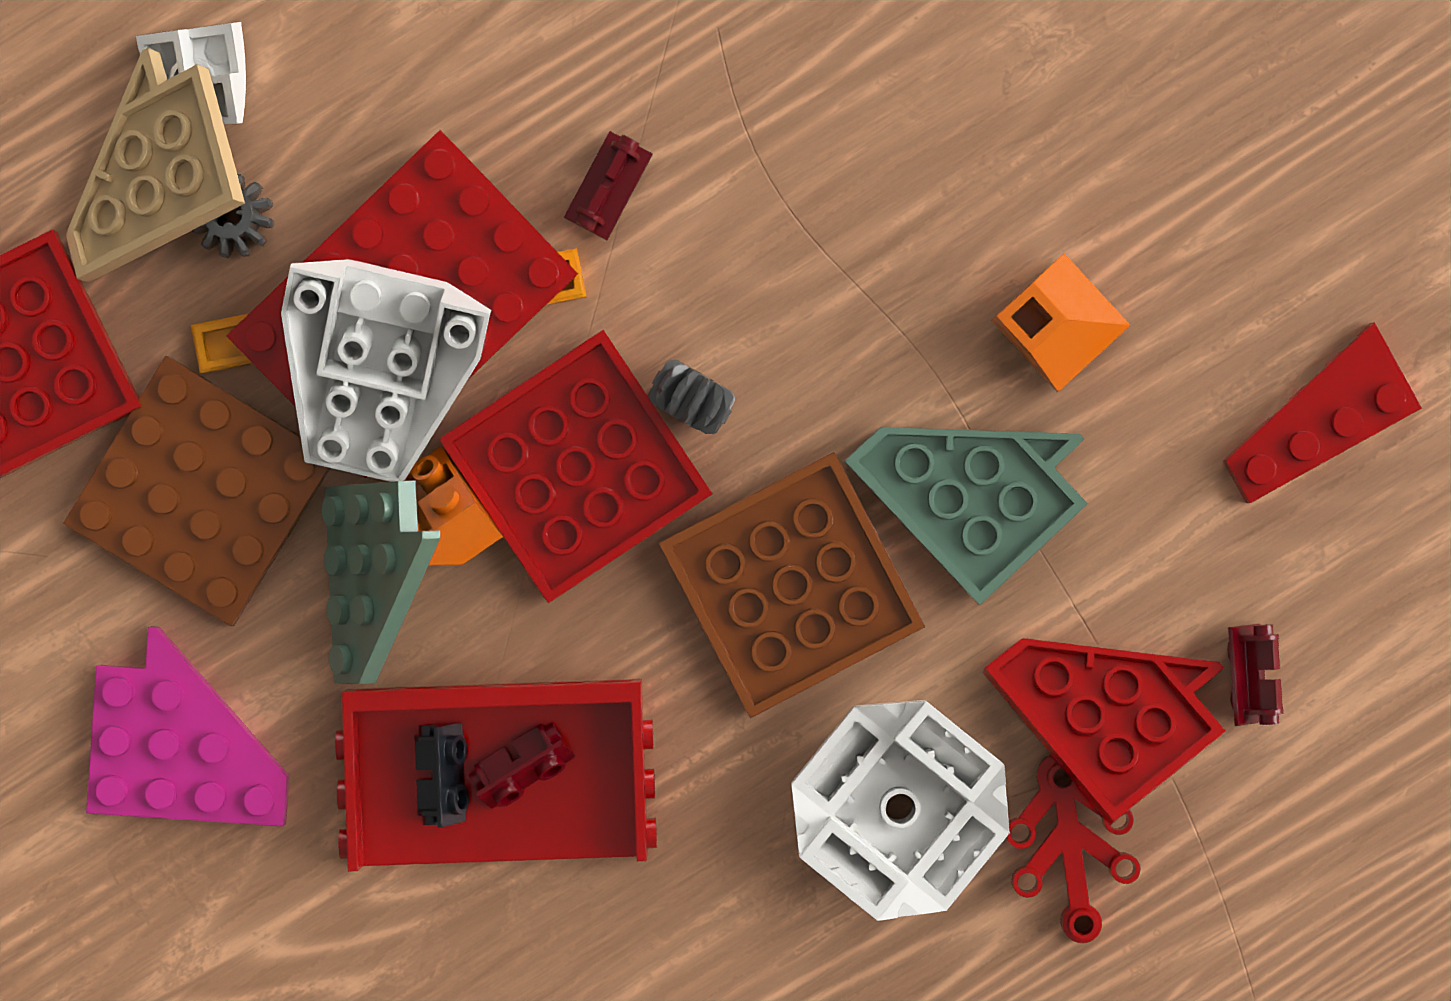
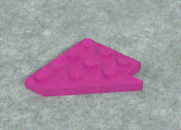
[86,626,289,826]

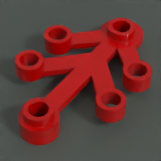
[1006,754,1141,943]

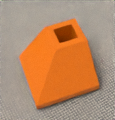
[991,253,1130,392]
[404,446,503,565]

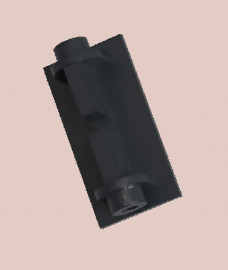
[414,723,469,827]

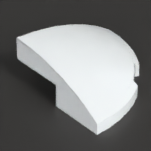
[136,22,246,124]

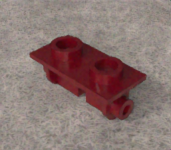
[564,131,653,241]
[1227,624,1284,726]
[468,722,575,809]

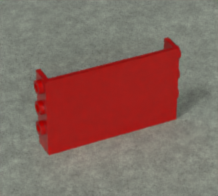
[335,679,657,872]

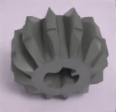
[192,174,275,258]
[648,360,736,434]

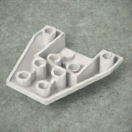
[281,259,491,482]

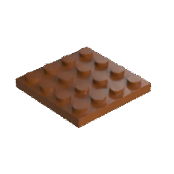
[63,356,331,626]
[659,452,925,719]

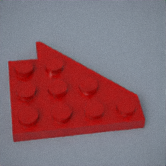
[982,638,1225,825]

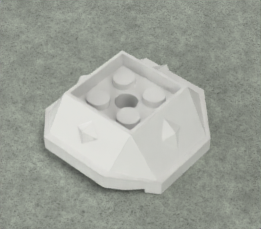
[791,700,1010,921]

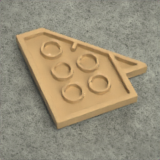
[66,48,245,282]

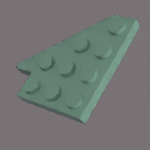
[844,427,1088,605]
[322,481,440,684]

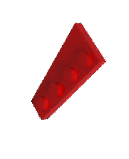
[1223,322,1422,503]

